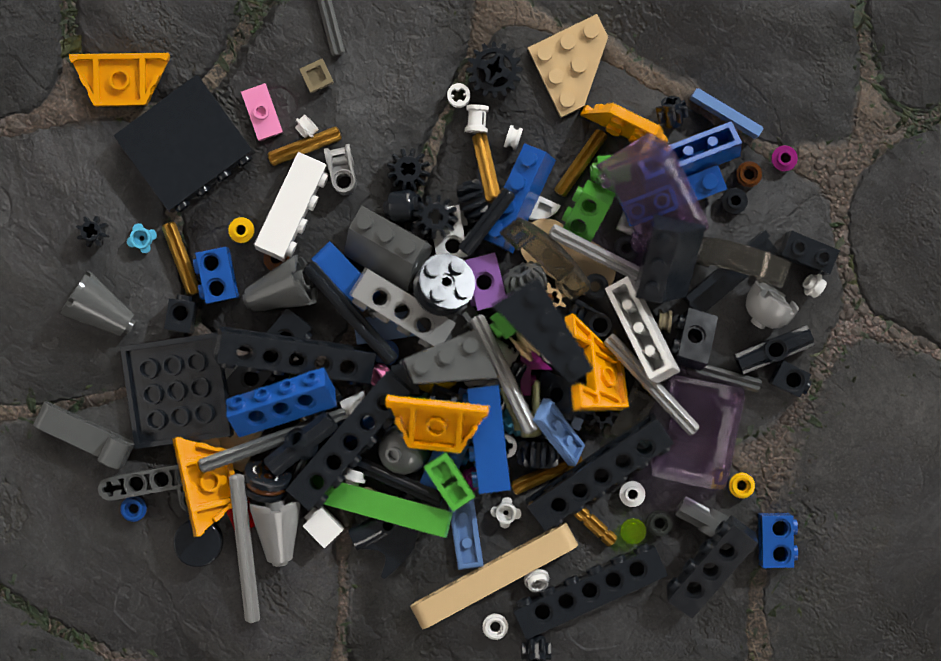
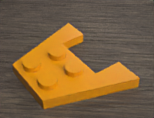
[565,313,629,410]

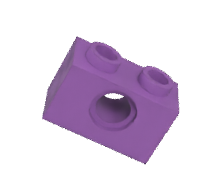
[465,253,506,310]

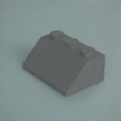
[344,206,434,292]

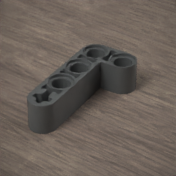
[33,401,134,469]
[98,464,188,512]

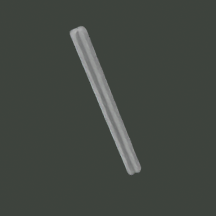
[229,474,260,623]

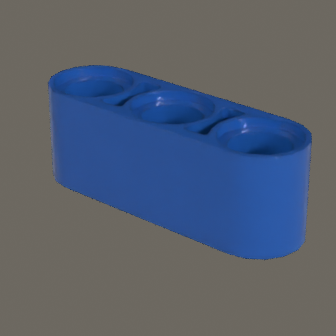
[311,241,381,312]

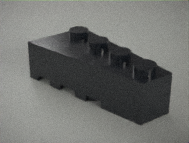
[491,277,594,383]

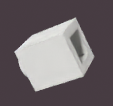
[303,506,345,548]

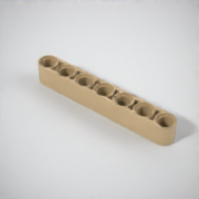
[410,522,578,629]

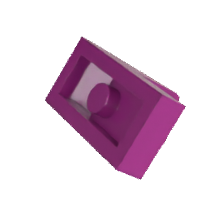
[520,351,552,396]

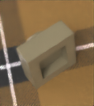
[299,58,334,94]

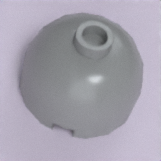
[746,281,799,329]

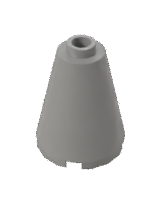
[249,493,301,567]

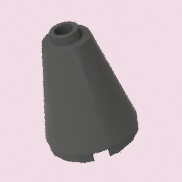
[243,255,318,312]
[59,270,136,336]

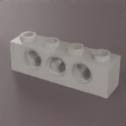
[349,267,456,349]

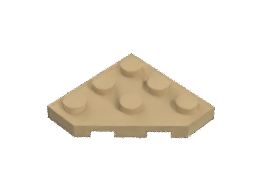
[527,14,608,118]

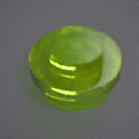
[620,518,646,544]

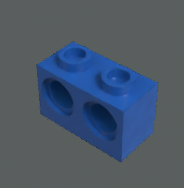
[193,247,240,304]
[758,513,798,568]

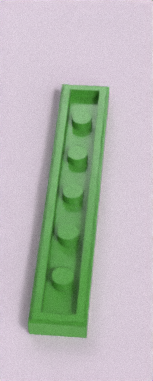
[313,475,453,538]

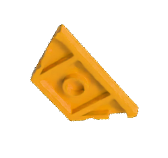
[69,53,170,107]
[580,103,668,151]
[386,395,489,453]
[172,437,235,537]

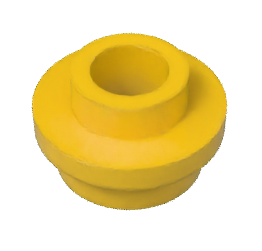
[228,217,255,243]
[729,472,755,498]

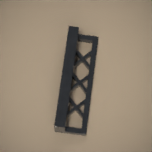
[683,230,778,312]

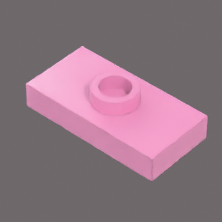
[241,84,283,141]

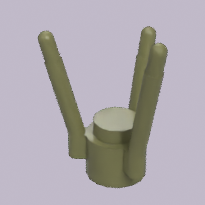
[499,381,541,438]

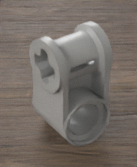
[324,144,357,195]

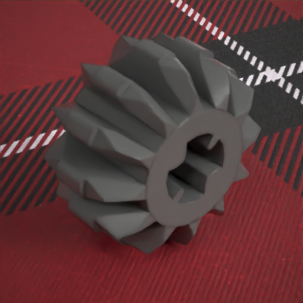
[502,261,548,294]

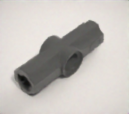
[674,495,732,546]

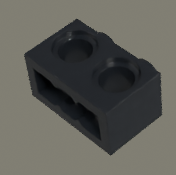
[777,231,840,275]

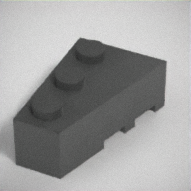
[402,329,498,385]

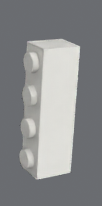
[254,152,329,262]
[605,276,680,384]

